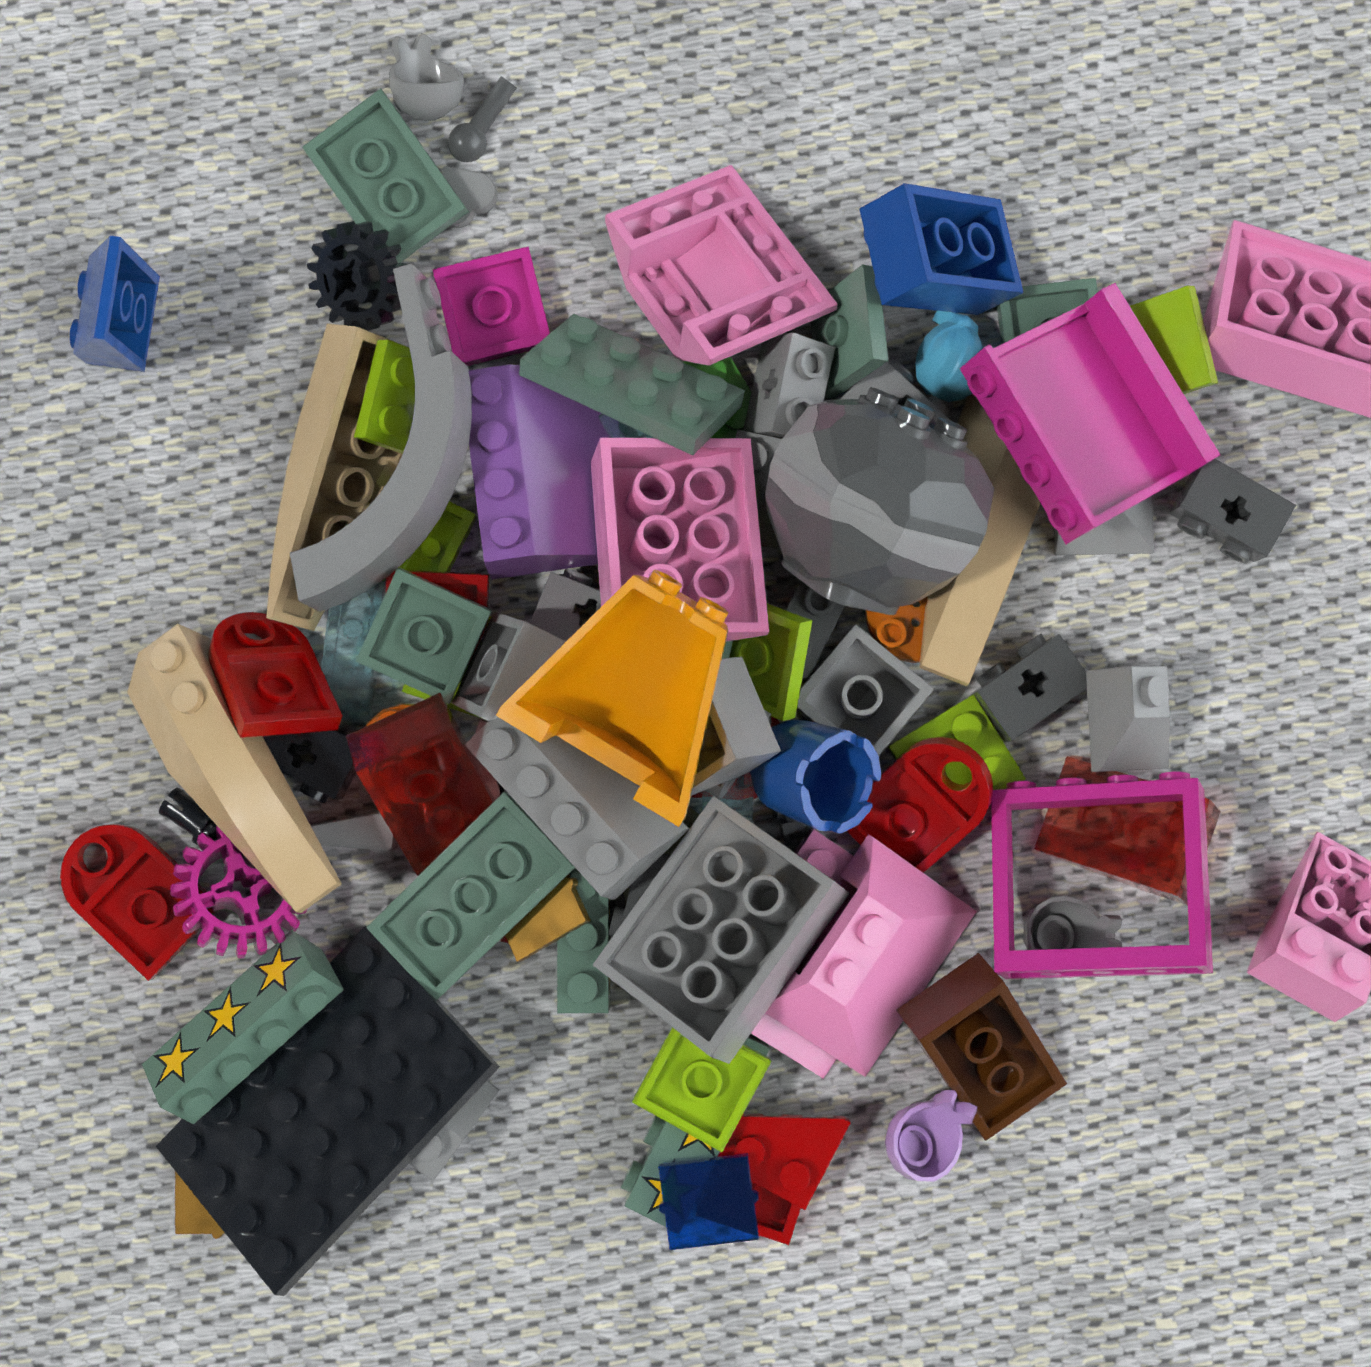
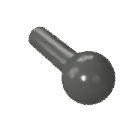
[448,76,517,162]

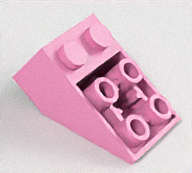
[1247,832,1371,1022]

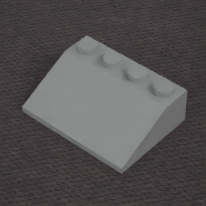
[593,796,850,1064]

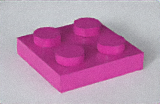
[433,246,550,366]

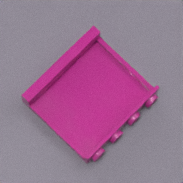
[960,283,1220,545]

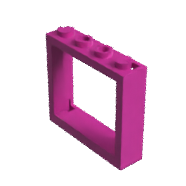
[991,771,1213,979]

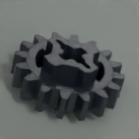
[307,221,407,331]

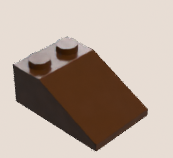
[896,953,1067,1141]

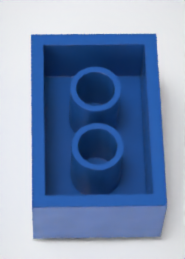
[859,183,1024,315]

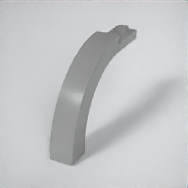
[290,263,472,612]

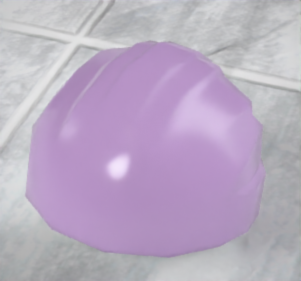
[885,1090,977,1182]

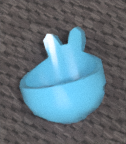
[915,311,984,402]

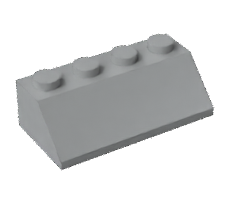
[465,718,689,900]

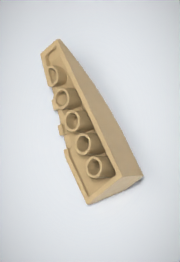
[266,323,405,631]
[919,394,1040,687]
[127,624,342,913]

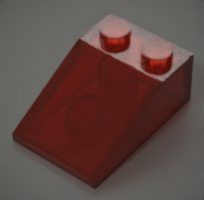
[346,692,495,876]
[1034,756,1221,905]

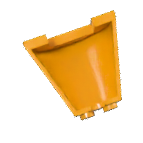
[496,570,729,827]

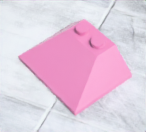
[605,165,838,365]
[766,834,977,1077]

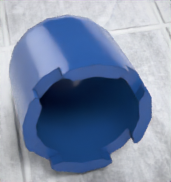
[750,720,881,833]

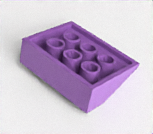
[469,364,622,580]

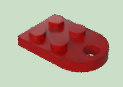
[208,612,343,738]
[847,737,993,873]
[60,824,218,981]

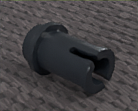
[159,787,217,845]

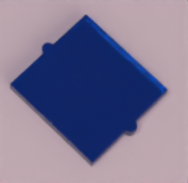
[658,1153,759,1250]

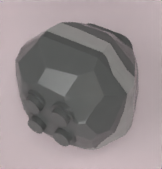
[765,387,994,615]

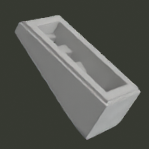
[310,810,401,851]

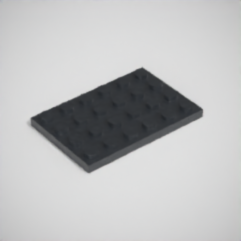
[156,926,500,1296]

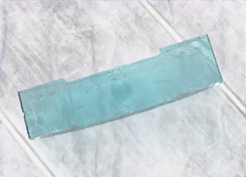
[321,524,386,728]

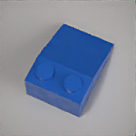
[70,235,160,372]

